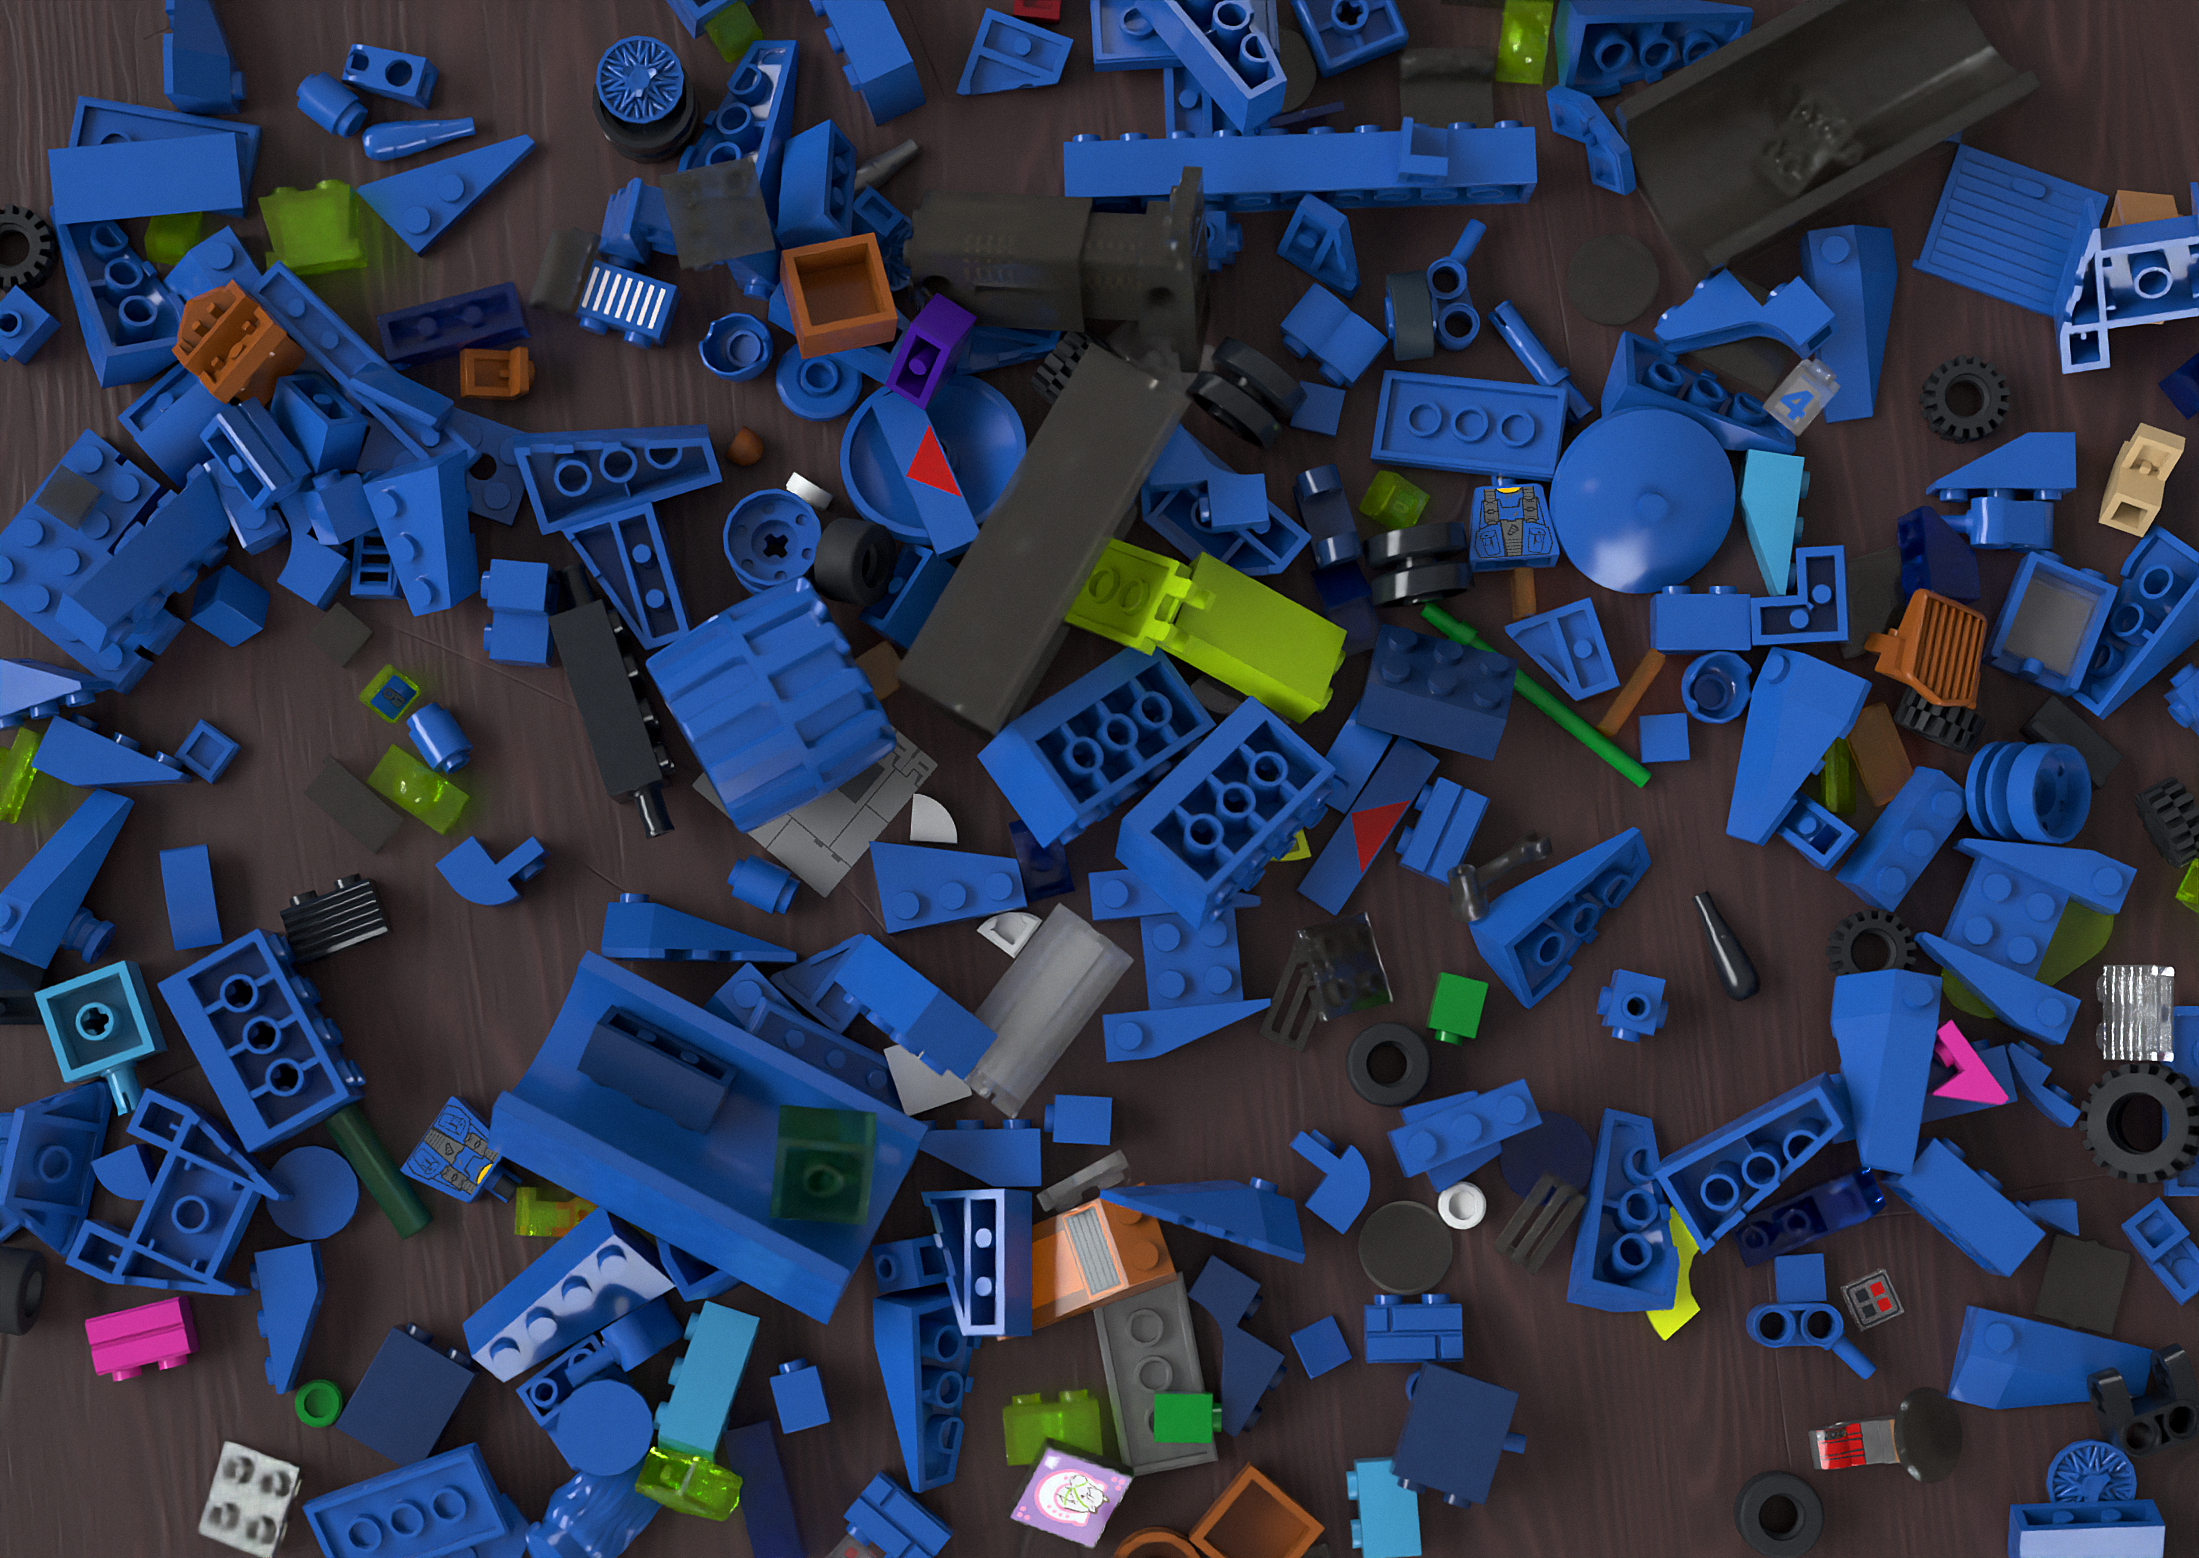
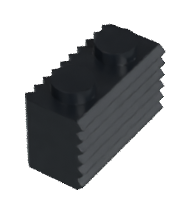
[279,873,394,966]

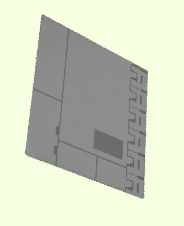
[693,725,938,898]

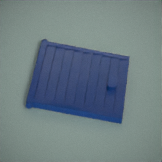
[1911,143,2109,319]

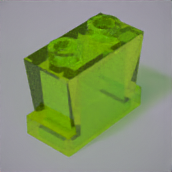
[258,180,369,277]

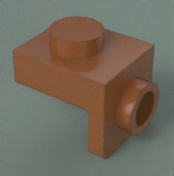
[460,346,535,400]

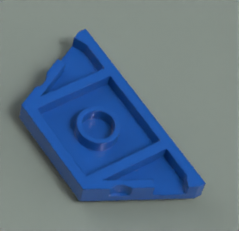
[0,1078,113,1258]

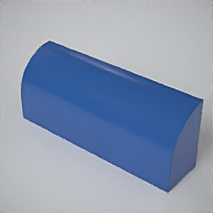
[48,132,248,225]

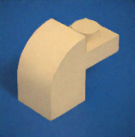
[2099,423,2186,538]

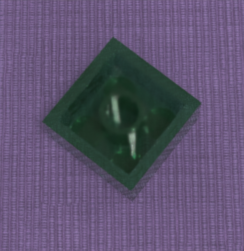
[770,1104,877,1225]

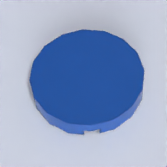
[265,1145,362,1240]
[557,1378,654,1476]

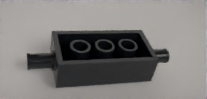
[548,563,677,839]

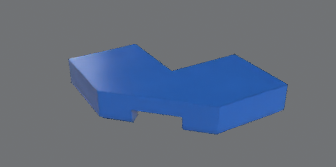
[1546,84,1637,196]

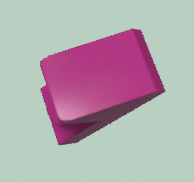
[1926,1020,2009,1105]

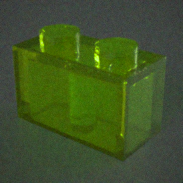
[1003,1389,1103,1466]

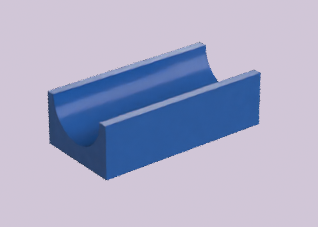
[487,950,928,1325]

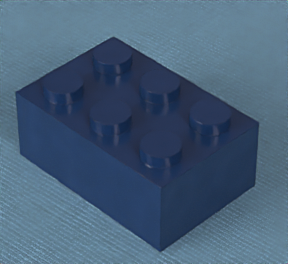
[1356,623,1518,761]

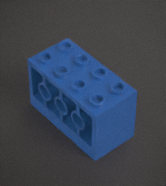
[977,646,1217,849]
[1115,695,1336,931]
[157,928,367,1152]

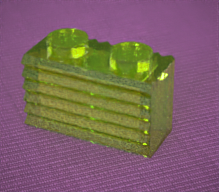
[635,1447,743,1521]

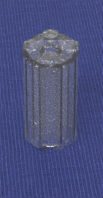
[963,903,1134,1120]

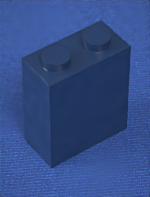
[334,1322,482,1467]
[1389,1360,1519,1509]

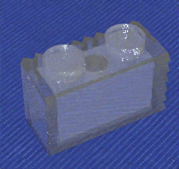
[2096,965,2175,1061]

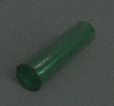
[323,1103,435,1241]

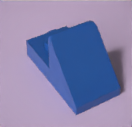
[1774,789,1859,871]

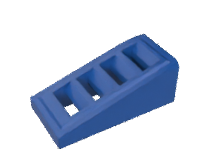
[350,528,403,600]

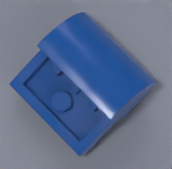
[117,362,233,490]
[516,1333,654,1472]

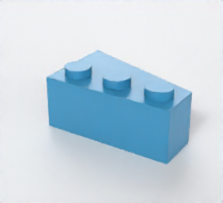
[653,1300,760,1474]

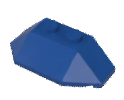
[1138,429,1312,577]

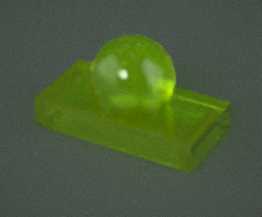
[1495,0,1553,85]
[0,727,44,824]
[366,744,472,836]

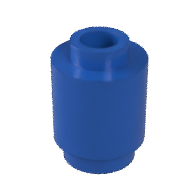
[296,72,368,139]
[406,702,473,775]
[727,853,801,915]

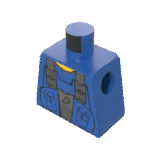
[1466,476,1559,572]
[400,1096,523,1204]

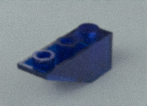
[1729,1164,1887,1268]

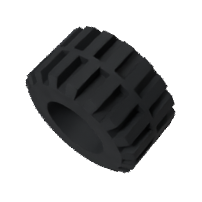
[2079,1063,2199,1183]

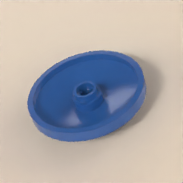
[840,371,1028,546]
[1549,406,1735,594]

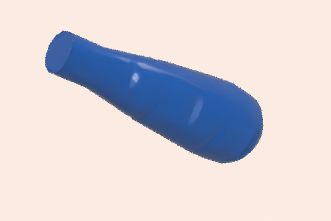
[362,116,476,161]

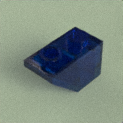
[1896,506,1981,607]

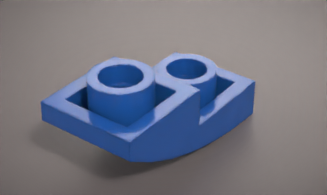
[160,843,223,951]
[2001,1040,2081,1127]

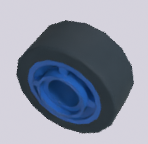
[1384,270,1436,361]

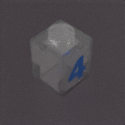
[1762,358,1841,437]

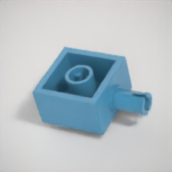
[34,960,168,1117]

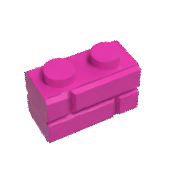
[85,1295,200,1382]

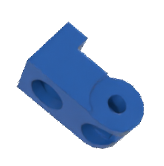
[341,44,439,110]

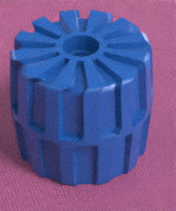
[646,576,897,833]

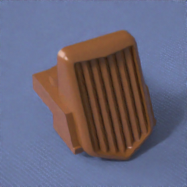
[171,279,306,407]
[1863,588,1988,710]

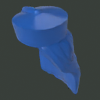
[525,1451,673,1558]

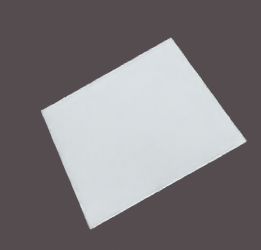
[883,1045,972,1116]

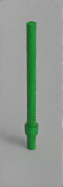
[1420,603,1652,788]

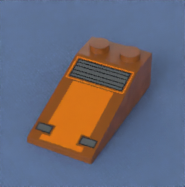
[997,1182,1178,1342]

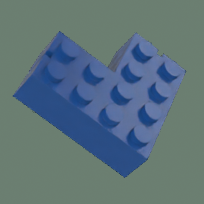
[0,428,186,696]

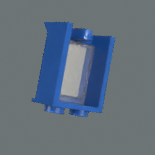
[1981,550,2119,698]

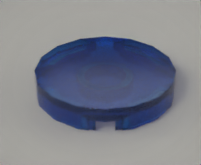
[1498,1111,1593,1206]

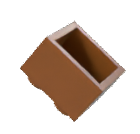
[779,232,898,359]
[1188,1461,1325,1558]

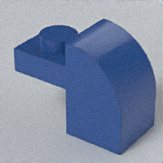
[1325,697,1394,814]
[435,835,551,907]
[1289,1129,1370,1234]

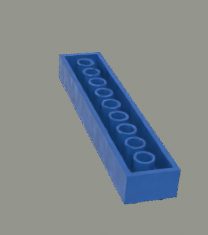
[1063,120,1537,218]

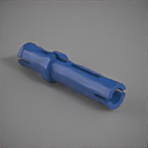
[1486,299,1594,428]

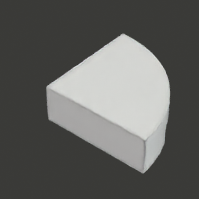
[910,793,958,844]
[977,912,1043,959]

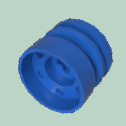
[723,489,823,596]
[1965,741,2092,844]

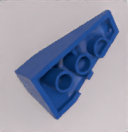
[163,0,247,116]
[1554,0,1754,97]
[49,206,185,389]
[1798,225,1898,424]
[2070,523,2199,720]
[1726,646,1872,846]
[0,788,135,969]
[1467,827,1652,1009]
[1566,1108,1680,1312]
[1099,1177,1305,1264]

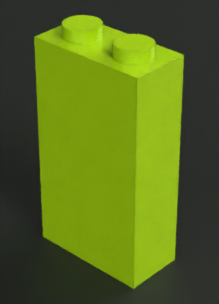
[1156,551,1347,724]

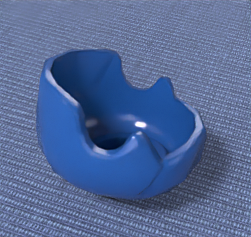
[698,312,774,383]
[1681,651,1752,724]

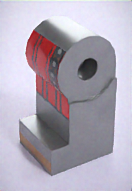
[1808,1415,1906,1469]

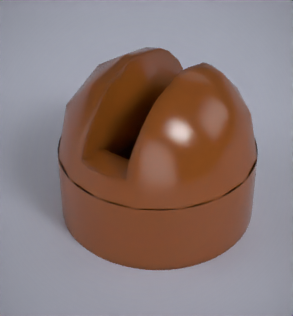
[724,425,764,466]

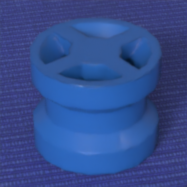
[59,906,117,965]

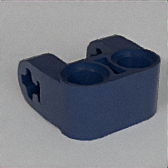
[1292,464,1364,571]

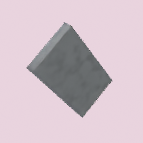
[1093,1272,1218,1478]

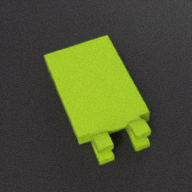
[1050,530,1217,656]

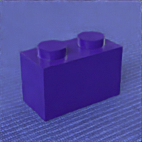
[885,293,977,410]

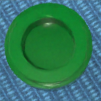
[295,1378,345,1427]

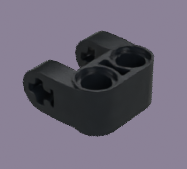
[2086,1343,2199,1458]

